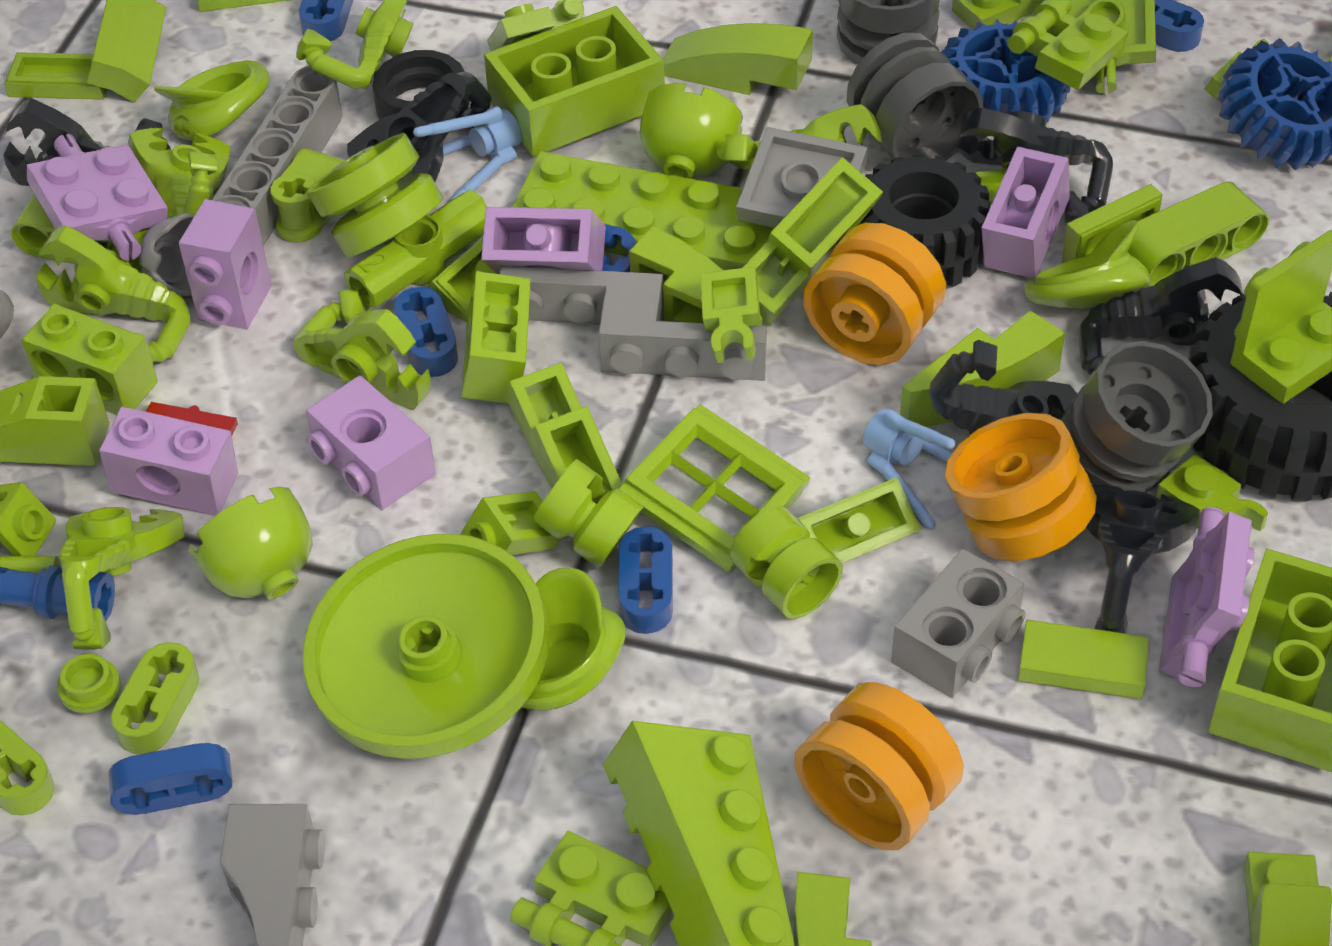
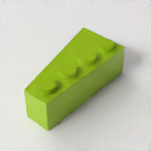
[602,721,795,946]

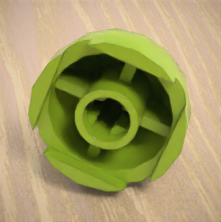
[639,82,743,179]
[188,486,313,600]

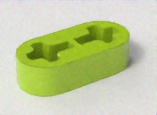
[111,642,199,754]
[0,720,54,816]

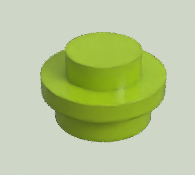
[57,653,121,713]

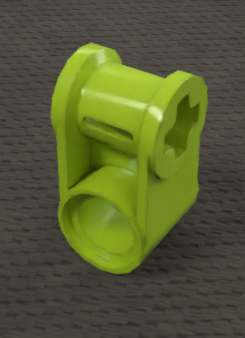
[270,148,345,243]

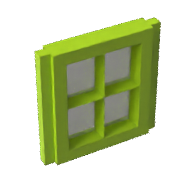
[619,404,811,573]

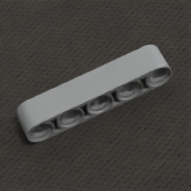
[212,65,343,247]

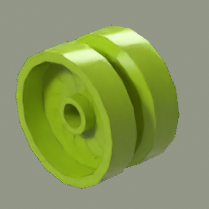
[305,133,444,258]

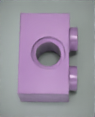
[981,147,1070,278]
[179,199,272,330]
[481,207,606,274]
[306,375,436,510]
[99,406,238,516]

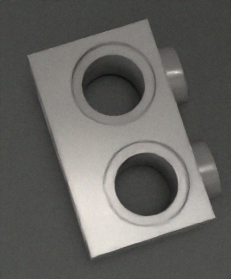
[891,548,1026,699]

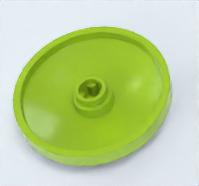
[303,534,550,759]

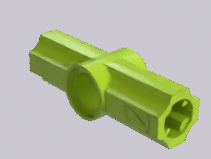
[344,189,487,311]

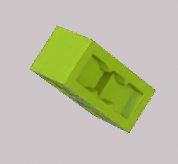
[461,271,531,404]
[21,304,158,415]

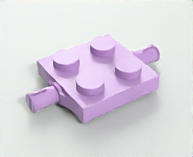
[27,134,168,261]
[1159,507,1255,687]

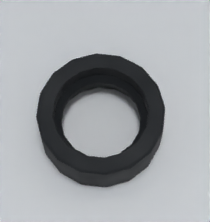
[372,50,469,120]

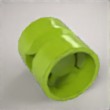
[532,459,644,569]
[730,506,843,619]

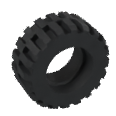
[1188,292,1332,501]

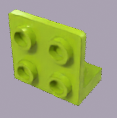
[1230,230,1332,404]

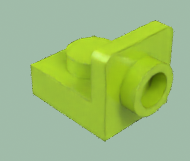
[0,482,56,556]
[460,491,562,555]

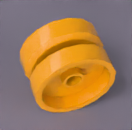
[803,223,946,365]
[945,413,1097,562]
[794,682,964,850]

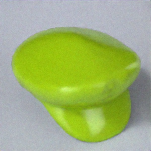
[154,60,270,141]
[1024,220,1151,309]
[522,568,626,711]

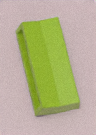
[86,0,167,103]

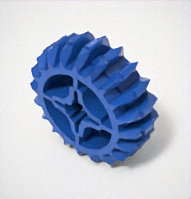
[942,19,1071,123]
[1217,38,1332,171]

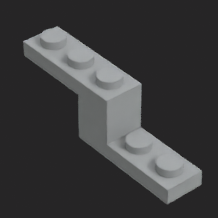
[500,266,767,381]

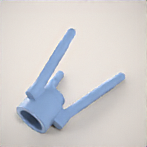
[413,106,522,201]
[863,408,955,529]

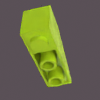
[0,376,109,466]

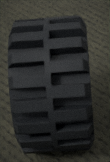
[859,154,991,287]

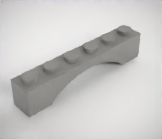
[220,804,325,946]

